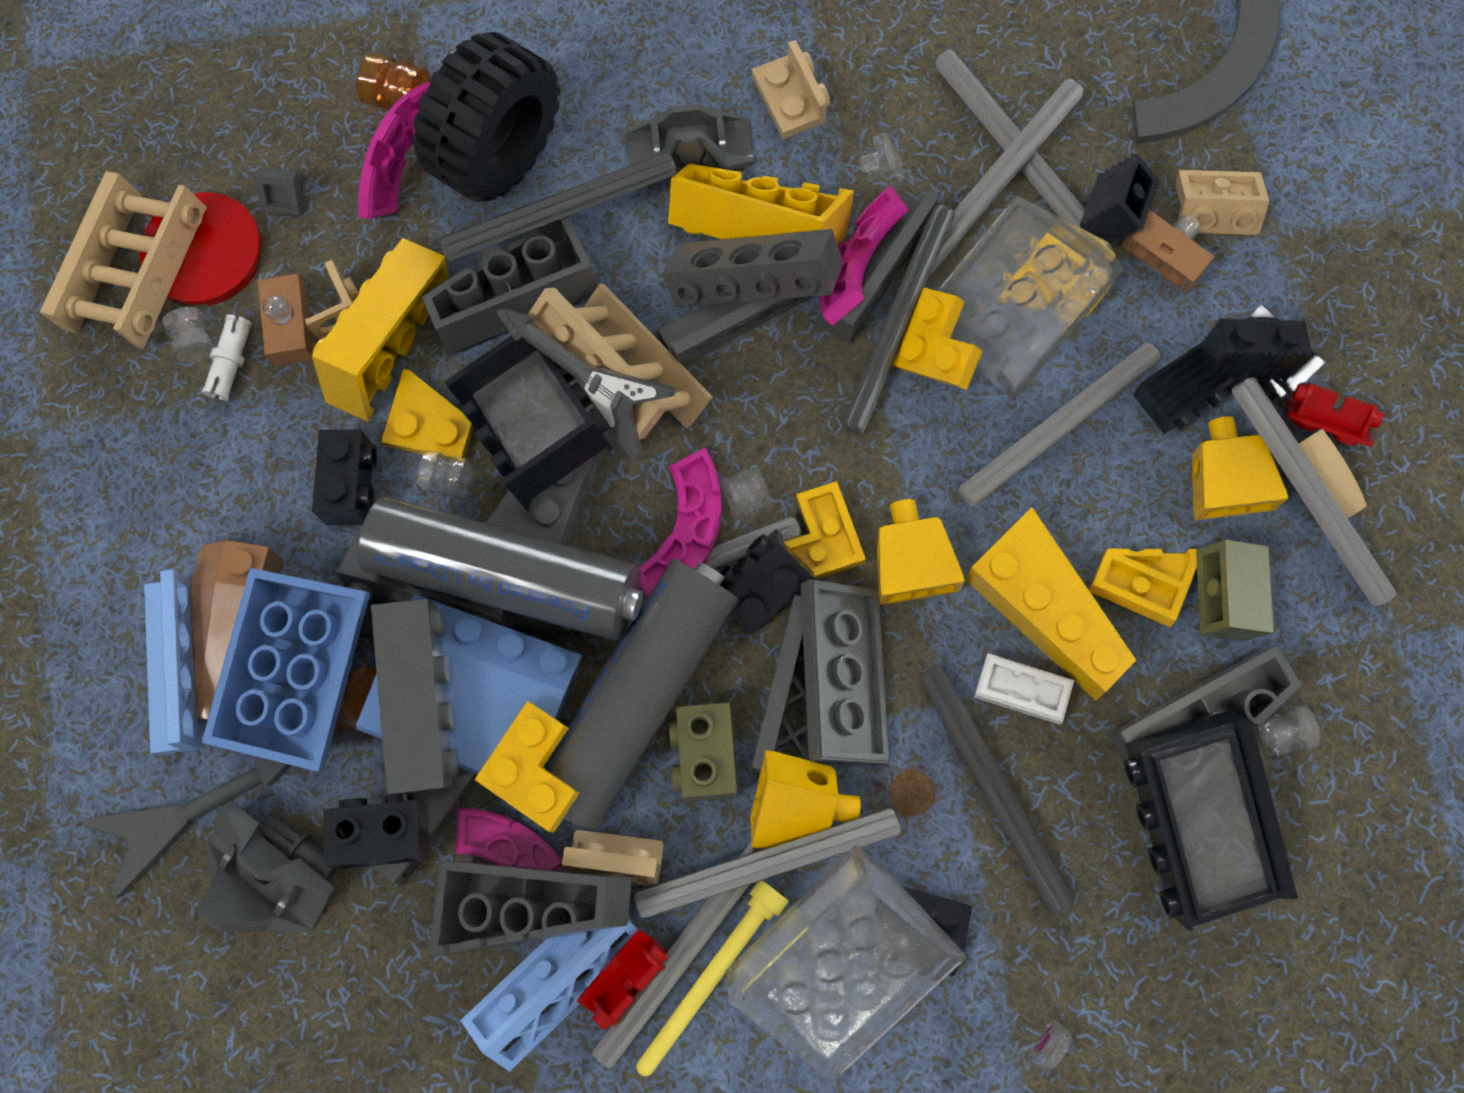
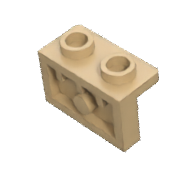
[751,40,830,140]
[1175,170,1270,235]
[562,830,664,887]

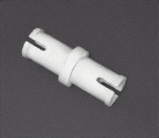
[202,315,253,401]

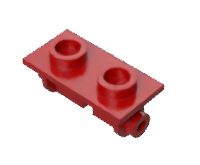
[1286,382,1384,447]
[577,928,669,1030]

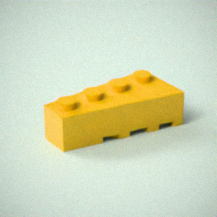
[668,164,854,245]
[312,238,449,422]
[966,507,1136,701]

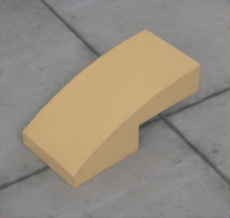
[1298,429,1367,518]

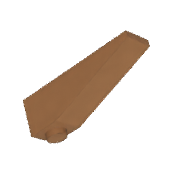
[190,540,284,720]

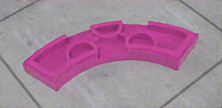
[358,82,430,219]
[820,186,909,326]
[639,448,722,599]
[456,808,565,942]

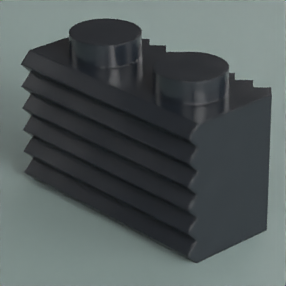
[1080,153,1159,250]
[1201,318,1312,382]
[1133,340,1240,434]

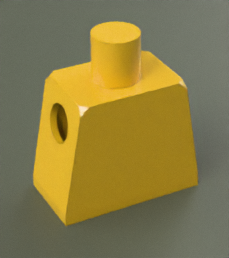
[1192,416,1289,520]
[877,499,965,605]
[750,750,861,848]

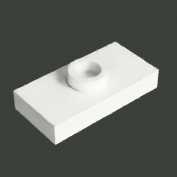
[974,653,1074,725]

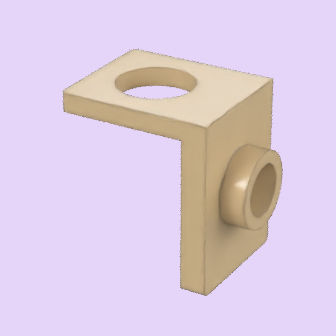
[305,260,359,340]

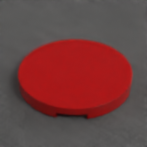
[139,192,263,306]

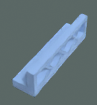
[144,569,199,756]
[460,919,638,1072]

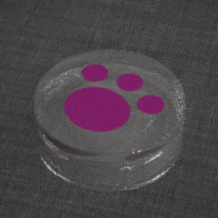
[1029,1020,1072,1071]

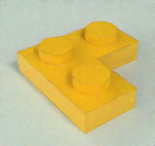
[892,288,983,391]
[784,481,866,580]
[474,701,580,833]

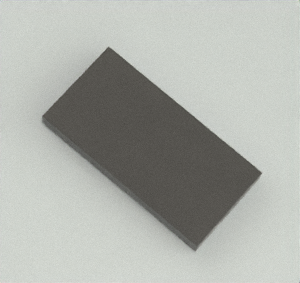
[801,580,889,765]

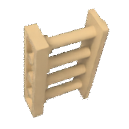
[39,171,207,349]
[528,284,713,440]

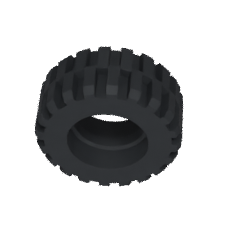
[412,32,560,202]

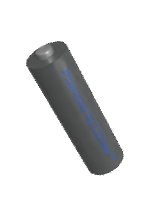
[358,496,643,642]
[543,558,739,830]

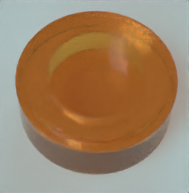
[889,770,935,817]

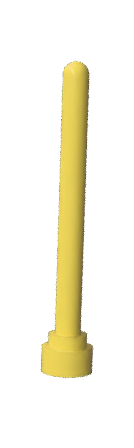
[636,880,789,1076]

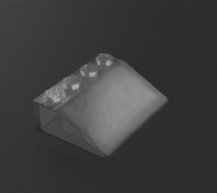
[936,195,1123,400]
[726,845,966,1083]

